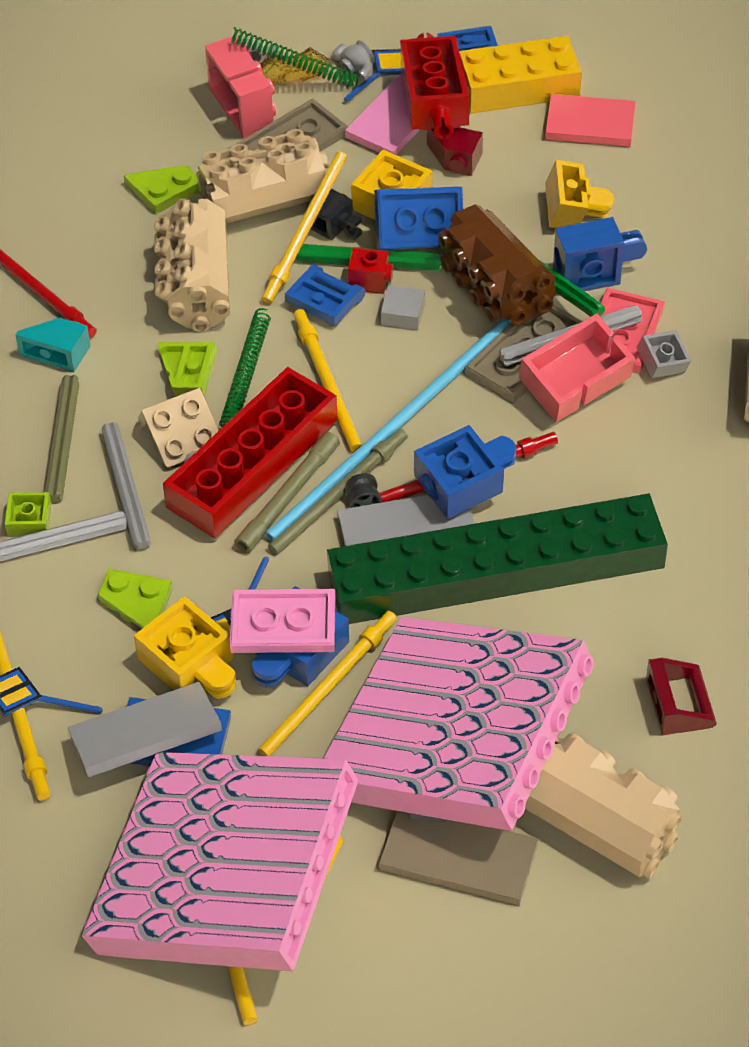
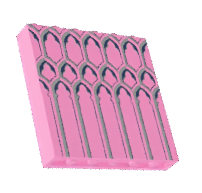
[324,617,593,831]
[82,752,359,971]

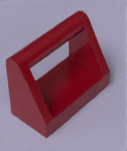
[646,657,717,736]

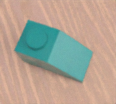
[15,318,91,372]

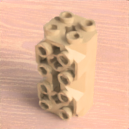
[196,129,329,224]
[154,199,230,333]
[525,733,683,879]

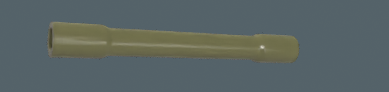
[234,432,340,553]

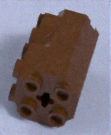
[437,204,556,326]

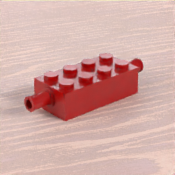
[400,32,469,139]

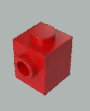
[348,248,394,294]

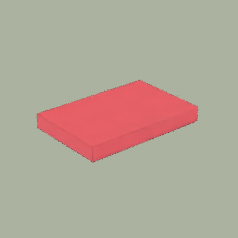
[545,94,636,147]
[601,288,665,373]

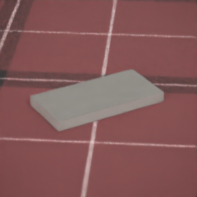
[337,495,474,546]
[67,682,222,777]

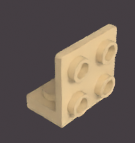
[138,388,218,468]

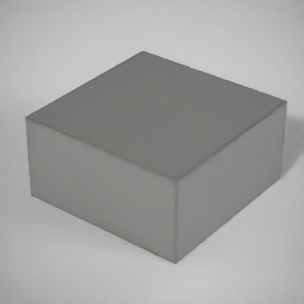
[381,285,425,330]
[636,330,692,378]

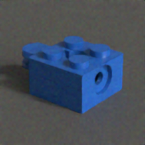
[553,217,647,291]
[414,425,516,519]
[251,586,350,688]

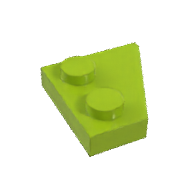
[124,165,199,214]
[158,342,217,396]
[98,568,173,628]

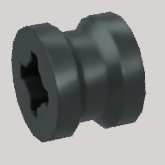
[345,473,382,508]

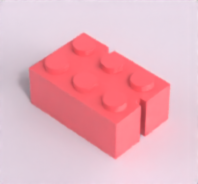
[205,36,276,139]
[519,314,635,423]

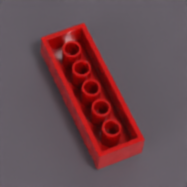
[163,366,338,539]

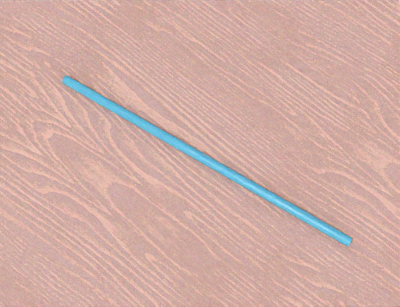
[265,319,511,542]

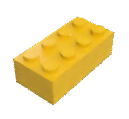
[459,36,582,114]

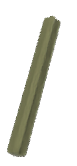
[45,375,79,503]

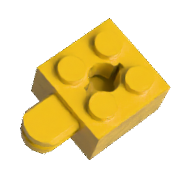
[351,150,432,220]
[134,596,236,699]

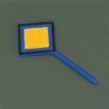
[344,49,401,102]

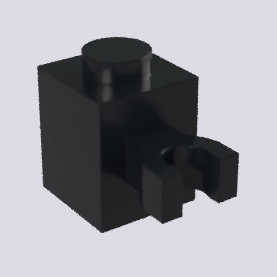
[308,188,362,241]

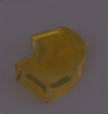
[260,47,331,84]

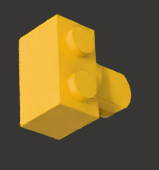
[545,160,614,228]

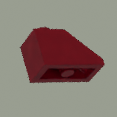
[427,127,483,176]

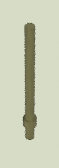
[268,428,408,555]

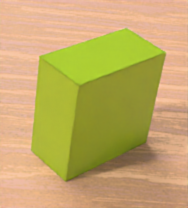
[5,492,52,537]

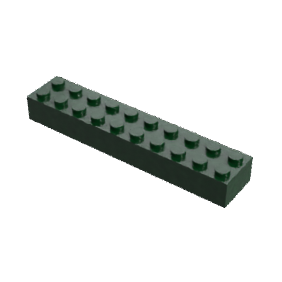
[327,493,668,624]

